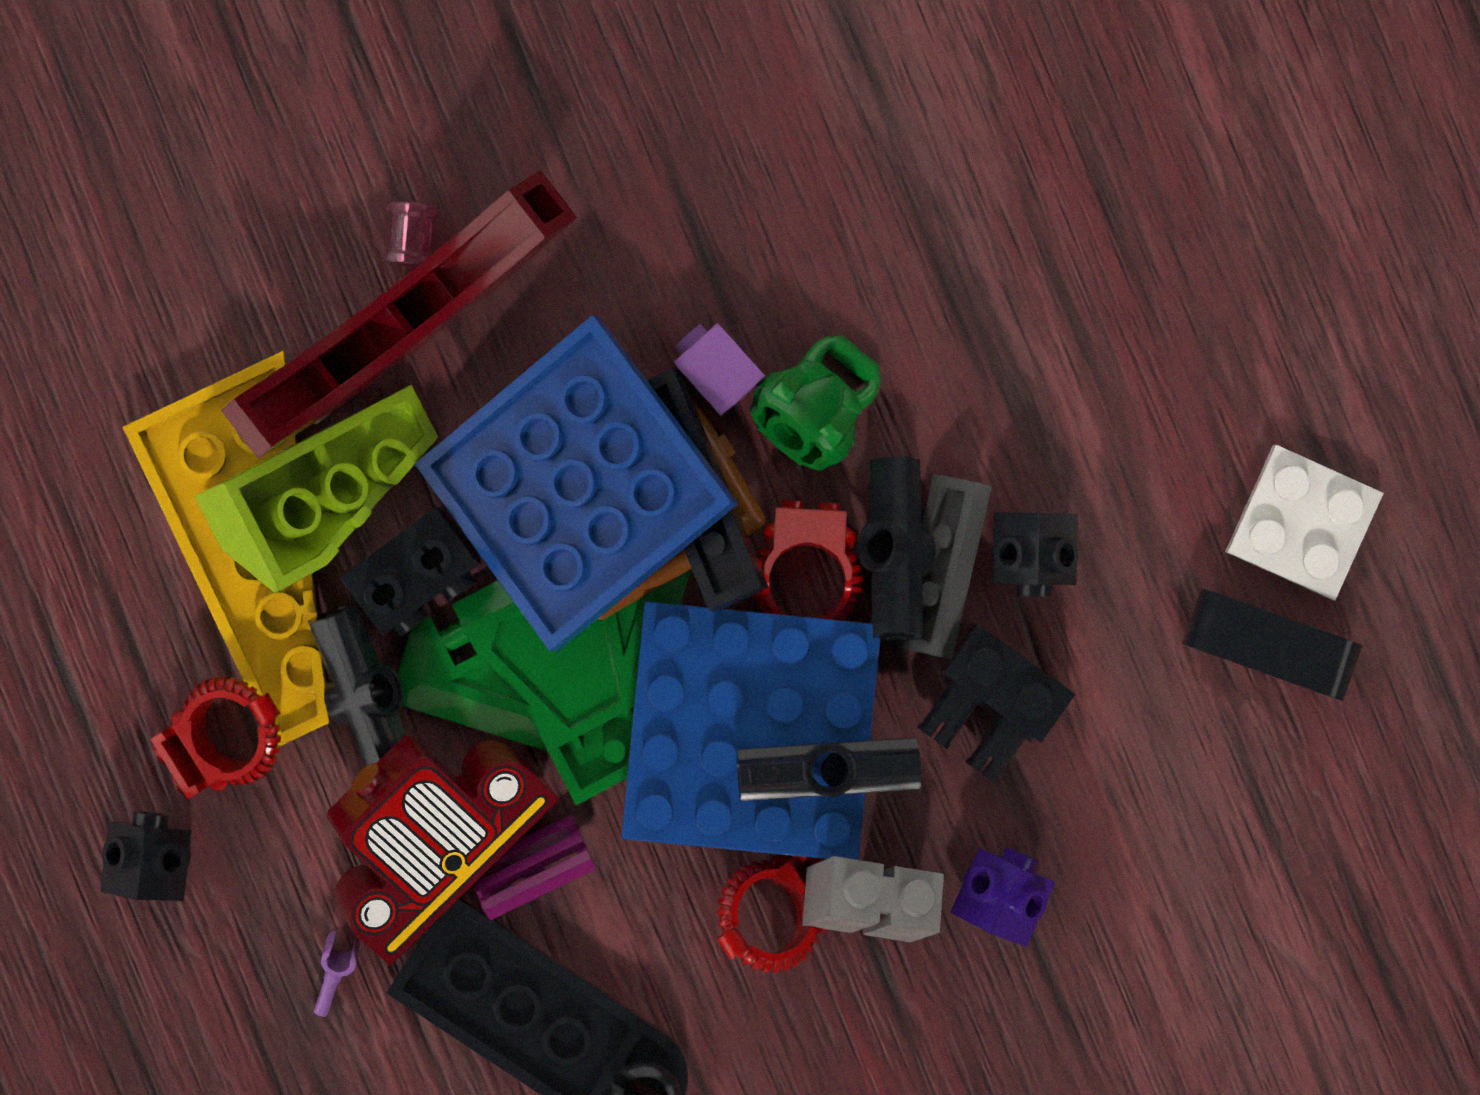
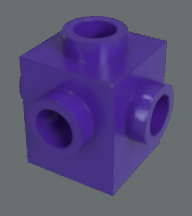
[950,847,1055,947]

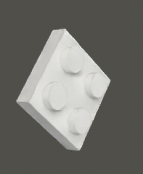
[1225,445,1384,601]

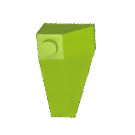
[194,384,438,593]

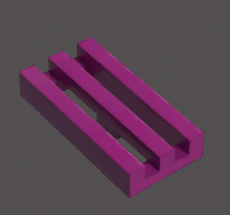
[473,814,596,921]

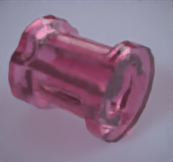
[382,202,440,266]

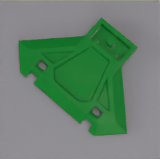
[398,569,691,805]

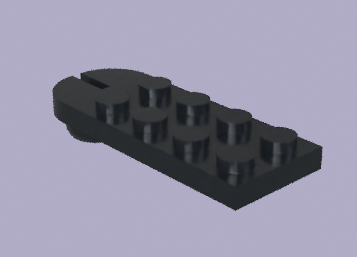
[386,897,688,1095]

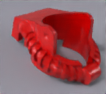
[751,500,863,621]
[150,676,281,799]
[716,854,828,973]

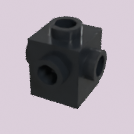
[992,512,1079,597]
[100,811,192,901]

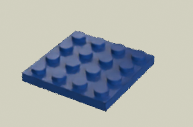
[415,315,738,652]
[621,601,880,860]

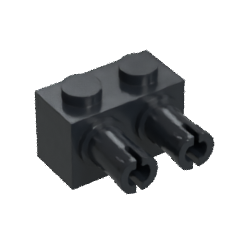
[340,507,481,637]
[917,624,1076,783]

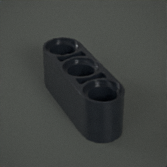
[1182,588,1363,701]

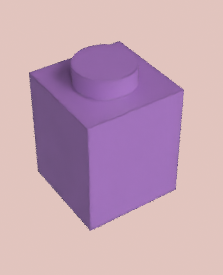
[673,323,765,417]

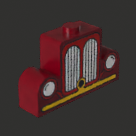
[327,735,560,966]

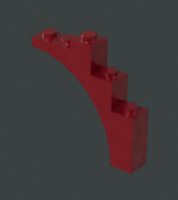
[221,170,577,459]

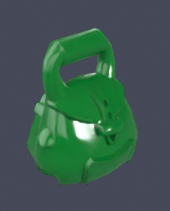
[750,335,881,471]

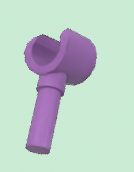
[313,931,360,1017]

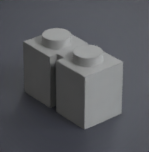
[802,856,944,942]

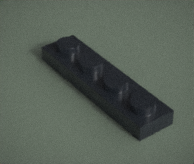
[647,368,769,612]

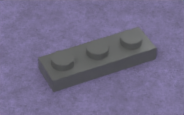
[894,473,992,659]

